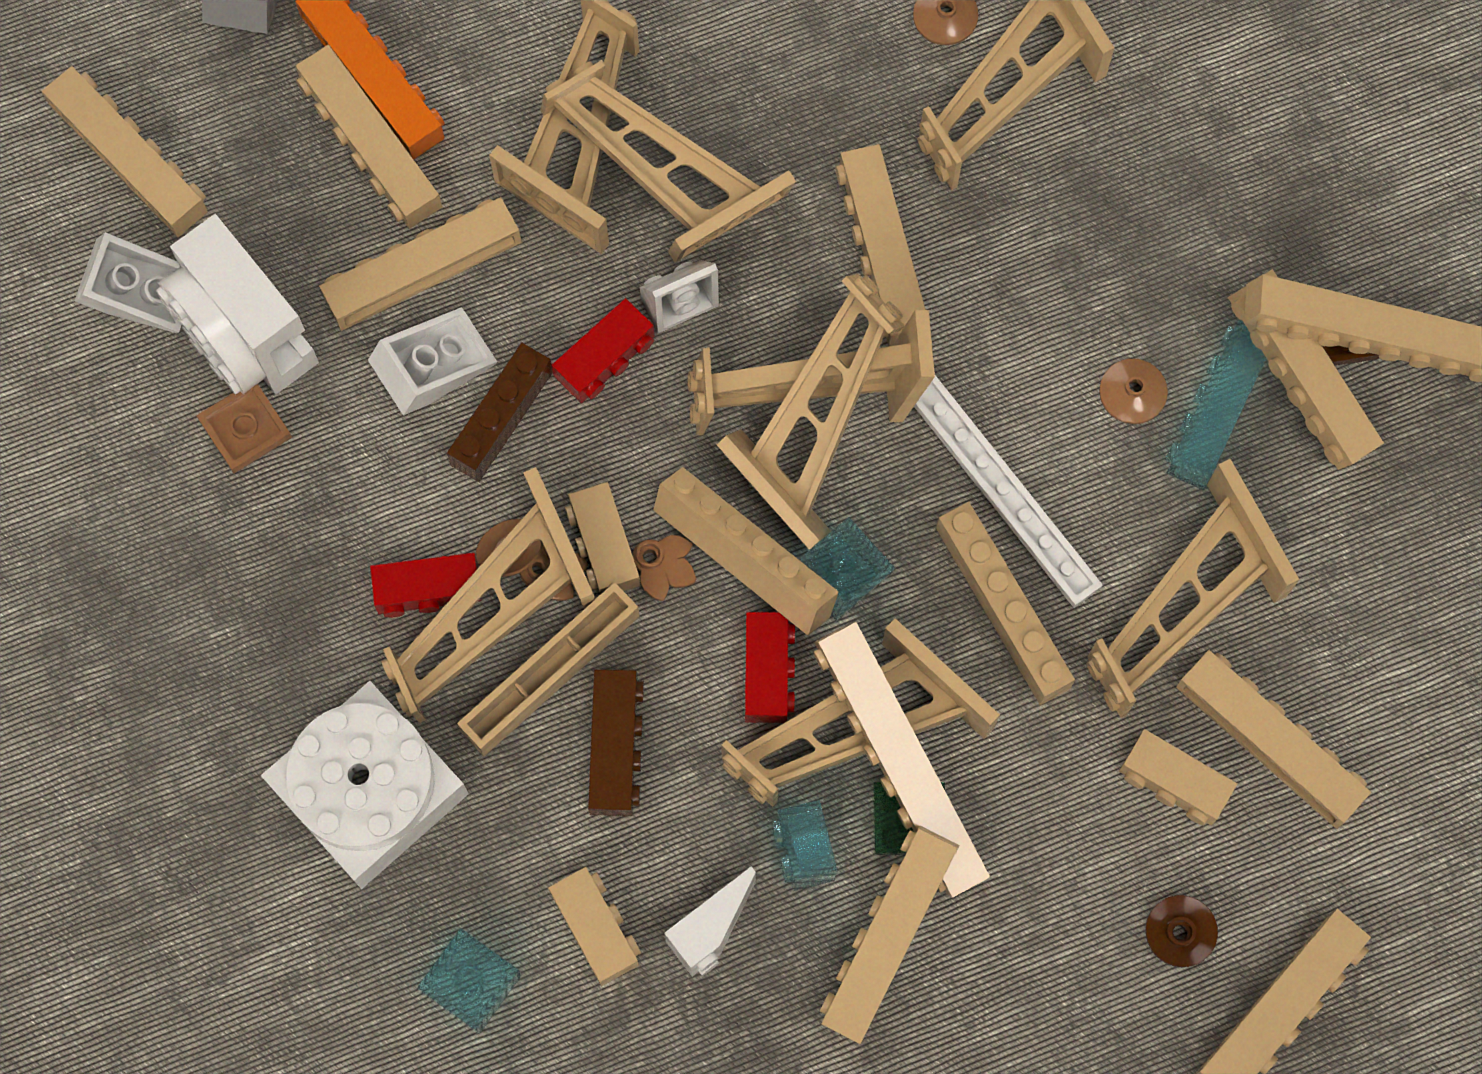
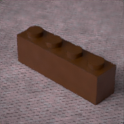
[447,342,553,482]
[588,669,644,816]

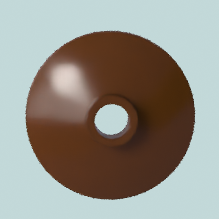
[1145,895,1218,968]

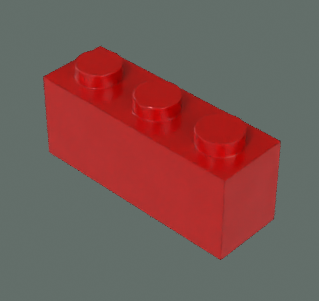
[551,298,655,404]
[370,553,482,618]
[745,612,795,723]

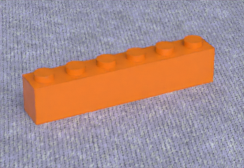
[295,0,445,160]

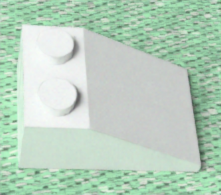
[74,232,182,333]
[640,260,719,333]
[368,307,497,415]
[664,866,756,976]

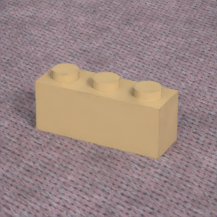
[565,482,641,595]
[1119,729,1238,826]
[548,867,641,987]

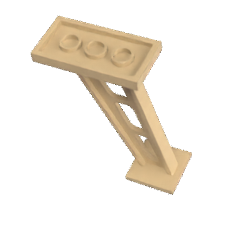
[489,0,639,254]
[917,0,1114,190]
[540,60,796,263]
[716,274,905,550]
[688,310,935,435]
[1086,459,1300,718]
[381,467,595,723]
[721,618,1000,807]

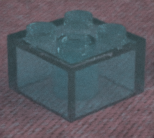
[799,517,895,622]
[772,800,837,891]
[417,928,522,1034]

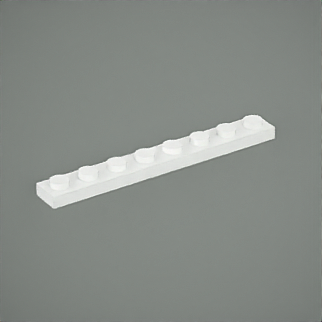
[914,375,1103,608]

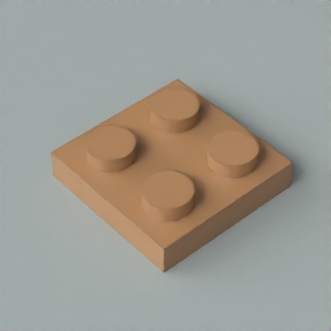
[196,384,292,474]

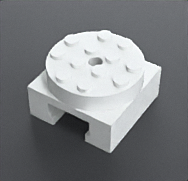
[155,214,319,395]
[261,681,469,889]

